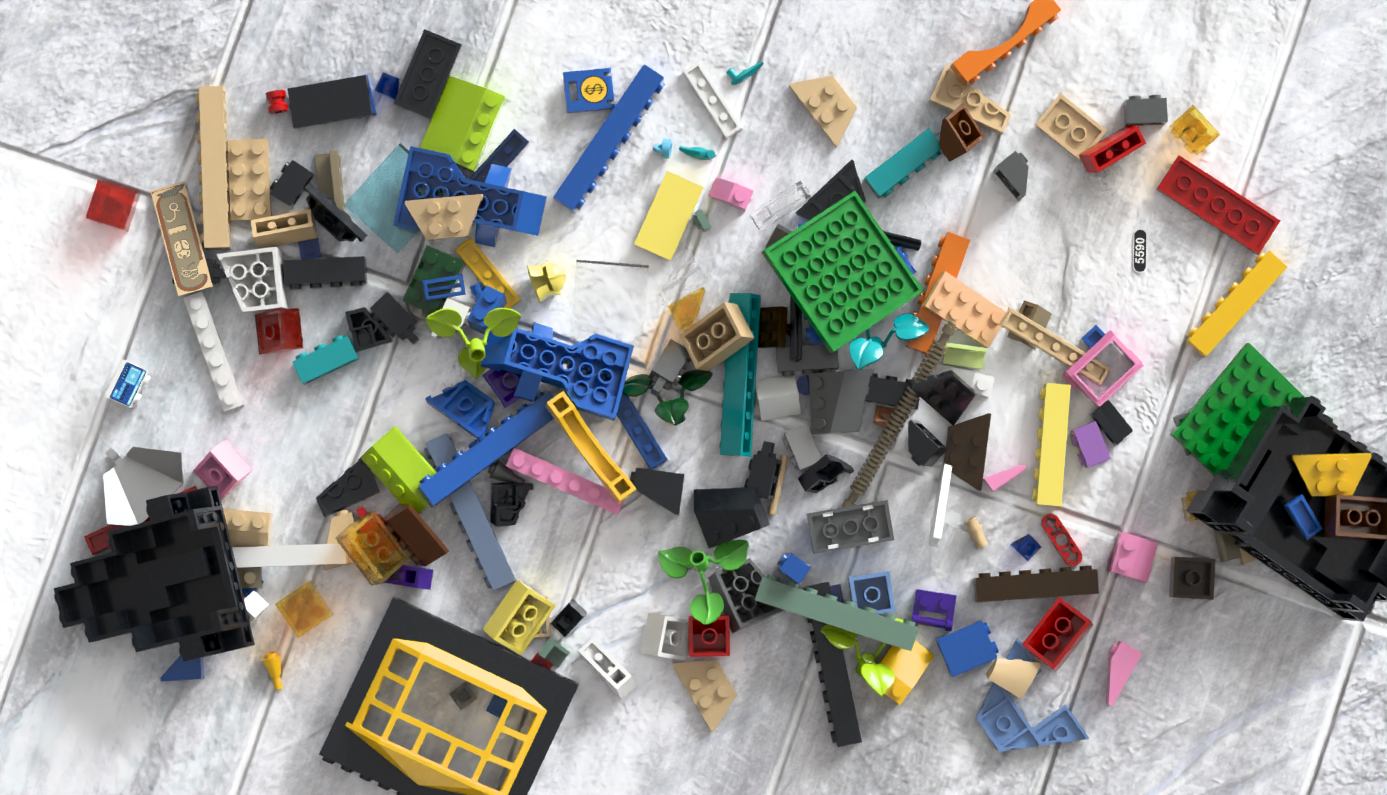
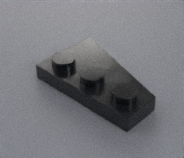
[316,458,380,517]

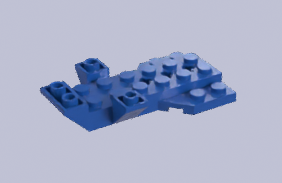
[393,146,547,247]
[480,322,634,421]

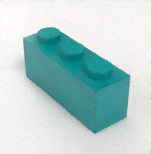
[292,335,359,385]

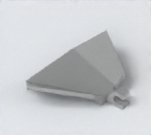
[103,447,184,526]

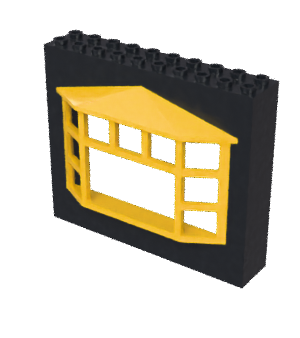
[319,597,580,795]

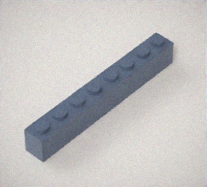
[424,433,516,591]

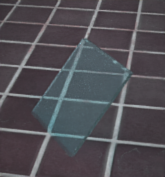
[345,143,447,253]

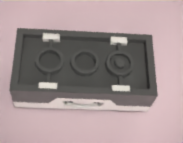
[806,500,894,554]

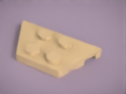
[789,75,857,147]
[405,194,483,240]
[672,660,737,732]

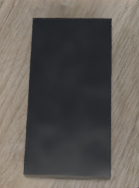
[287,75,373,129]

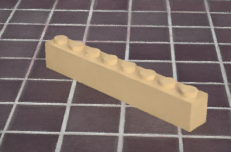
[196,86,231,250]

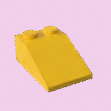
[878,641,935,705]

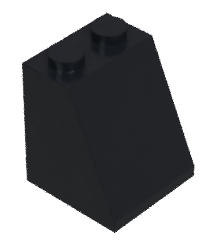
[630,468,684,515]

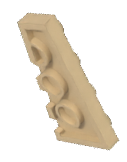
[929,65,1011,135]

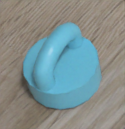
[653,139,672,159]

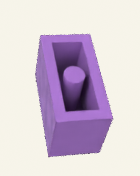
[1070,421,1111,468]

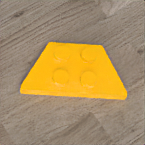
[1291,453,1371,496]

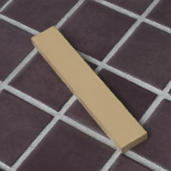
[999,307,1111,386]

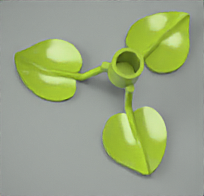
[426,308,521,379]
[821,618,904,697]

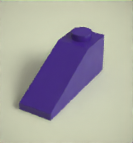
[367,560,434,590]

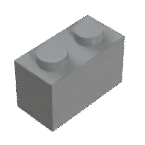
[782,423,821,471]

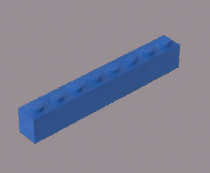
[553,64,665,212]
[417,391,554,508]

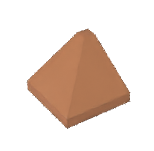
[873,405,896,429]

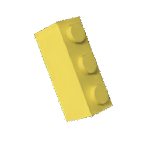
[482,579,556,656]

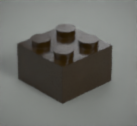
[1169,557,1216,600]

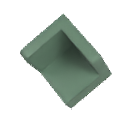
[538,637,570,667]

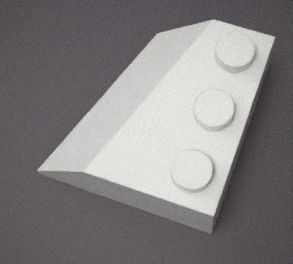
[217,247,288,312]

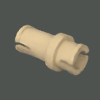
[964,516,988,549]

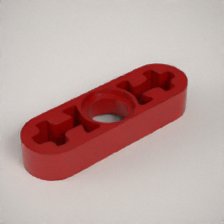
[1041,514,1082,566]

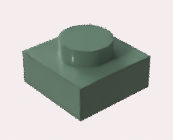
[693,209,711,232]

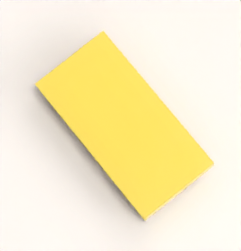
[634,171,704,261]

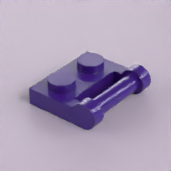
[911,589,957,632]

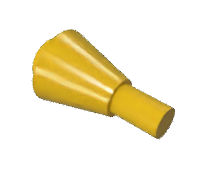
[261,651,283,690]

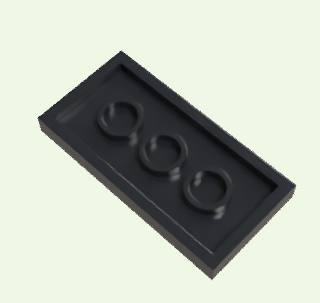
[394,29,462,119]

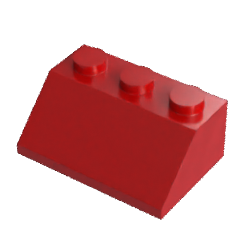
[1022,597,1093,673]

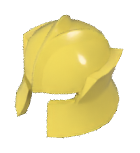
[527,260,567,303]

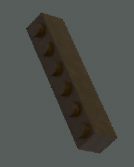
[974,565,1099,602]

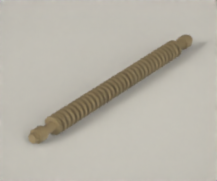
[842,321,956,507]

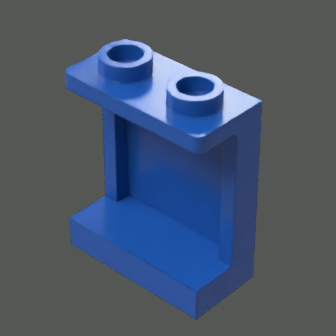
[935,620,999,677]

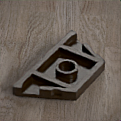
[943,413,991,491]

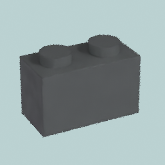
[1124,95,1168,126]

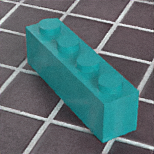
[864,128,942,198]

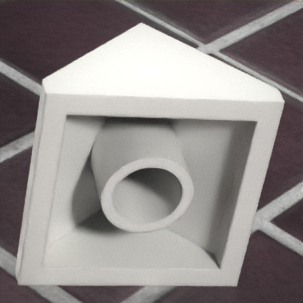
[755,375,801,421]

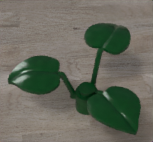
[622,369,713,426]

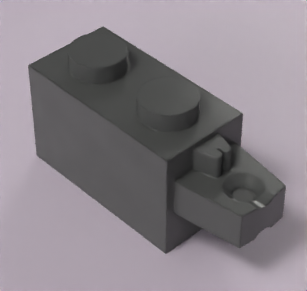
[648,339,691,397]

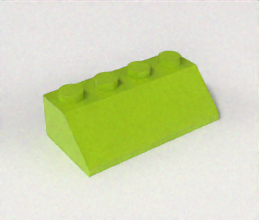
[360,426,437,514]

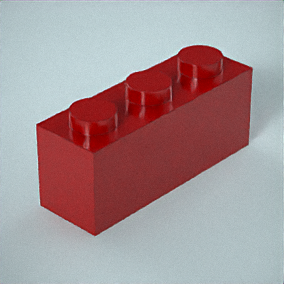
[1079,126,1146,173]

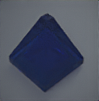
[375,72,399,100]
[1011,534,1041,561]

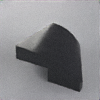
[798,454,854,493]
[490,482,533,527]

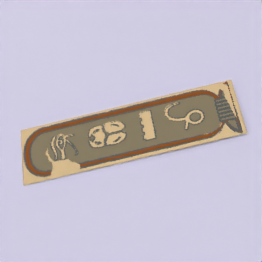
[150,181,213,296]

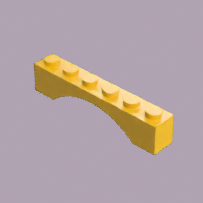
[546,391,636,505]

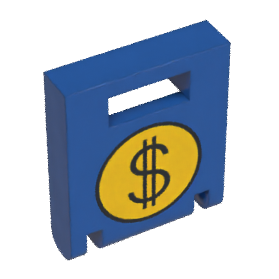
[562,68,615,113]

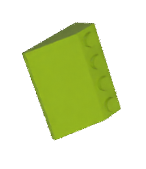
[420,76,506,173]

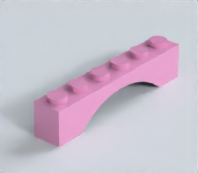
[506,448,625,515]

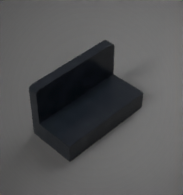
[1089,400,1133,446]

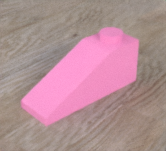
[1106,641,1142,706]

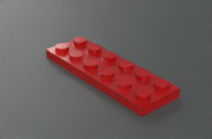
[1156,155,1281,255]

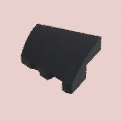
[345,307,393,352]

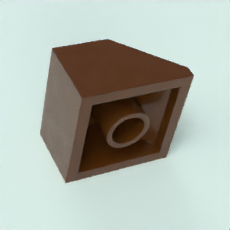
[939,104,984,162]

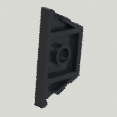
[796,159,866,220]
[304,182,368,242]
[908,370,975,425]

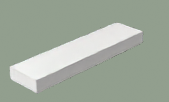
[682,61,743,139]
[929,464,952,546]

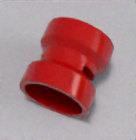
[265,90,288,114]

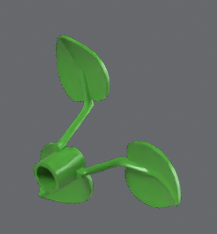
[658,539,749,625]

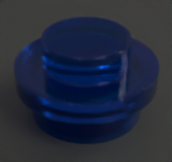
[796,375,810,395]

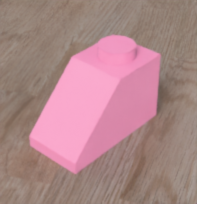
[708,177,753,212]

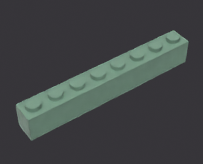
[755,574,919,651]

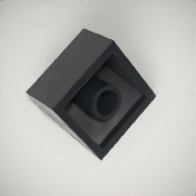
[908,420,948,467]

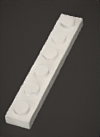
[183,291,244,412]

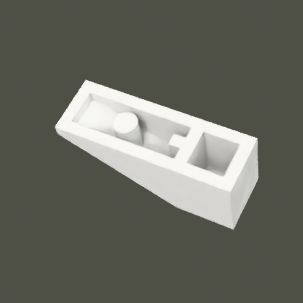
[931,363,995,398]
[578,638,636,699]

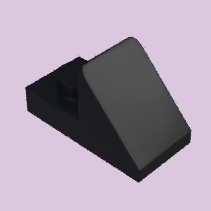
[550,599,588,637]

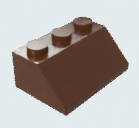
[382,504,449,566]

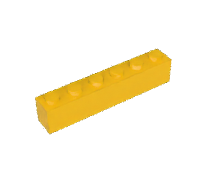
[1186,251,1287,358]

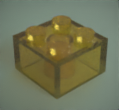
[275,581,334,638]

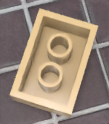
[680,302,754,371]

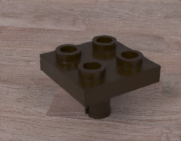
[758,306,790,349]

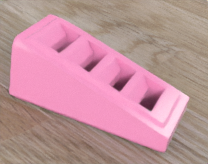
[983,465,1026,492]

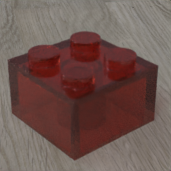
[85,179,140,232]

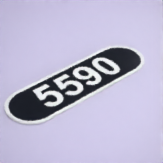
[1133,229,1147,273]

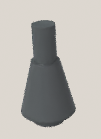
[488,460,525,483]

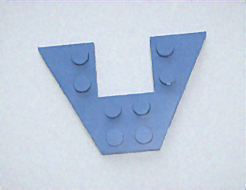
[975,638,1089,752]

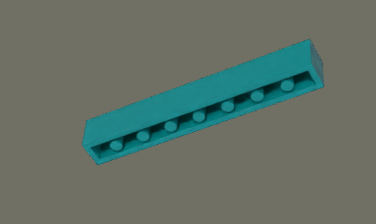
[719,293,761,457]

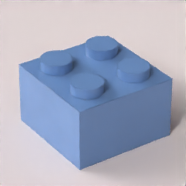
[848,571,896,614]

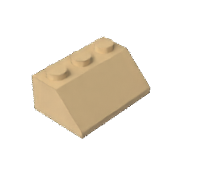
[223,509,273,547]

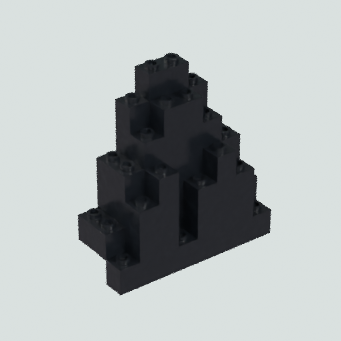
[54,486,255,662]

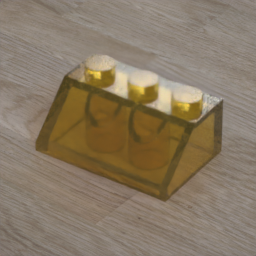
[335,510,410,586]

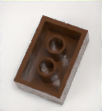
[1324,494,1387,541]

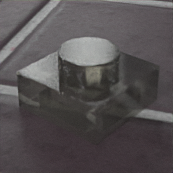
[449,682,477,710]

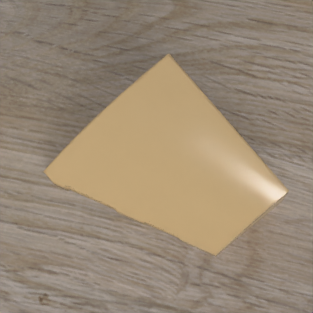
[986,657,1041,699]

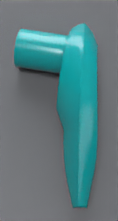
[726,62,764,85]
[679,146,717,160]

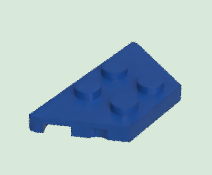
[425,380,495,442]

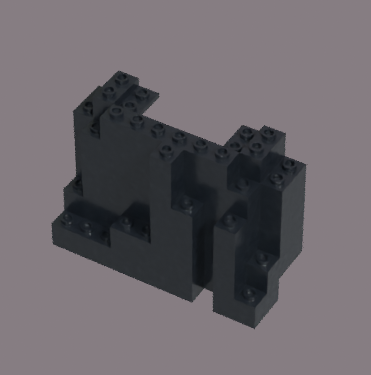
[1186,396,1387,622]

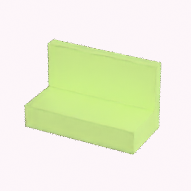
[942,343,987,370]

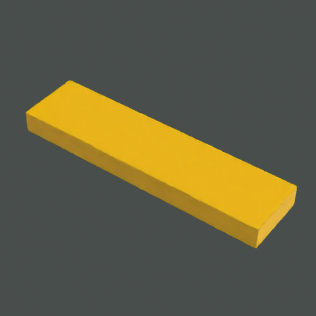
[455,237,521,309]

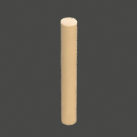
[768,455,789,516]

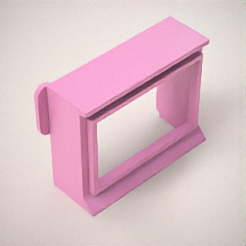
[1062,330,1144,408]

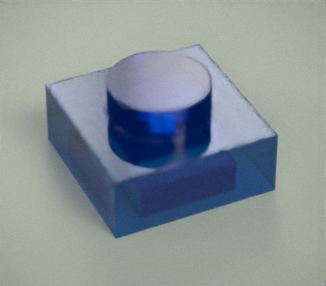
[298,238,322,260]

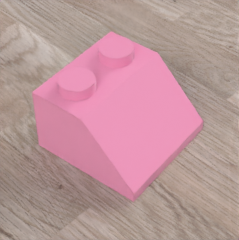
[193,440,253,500]
[1108,532,1158,582]

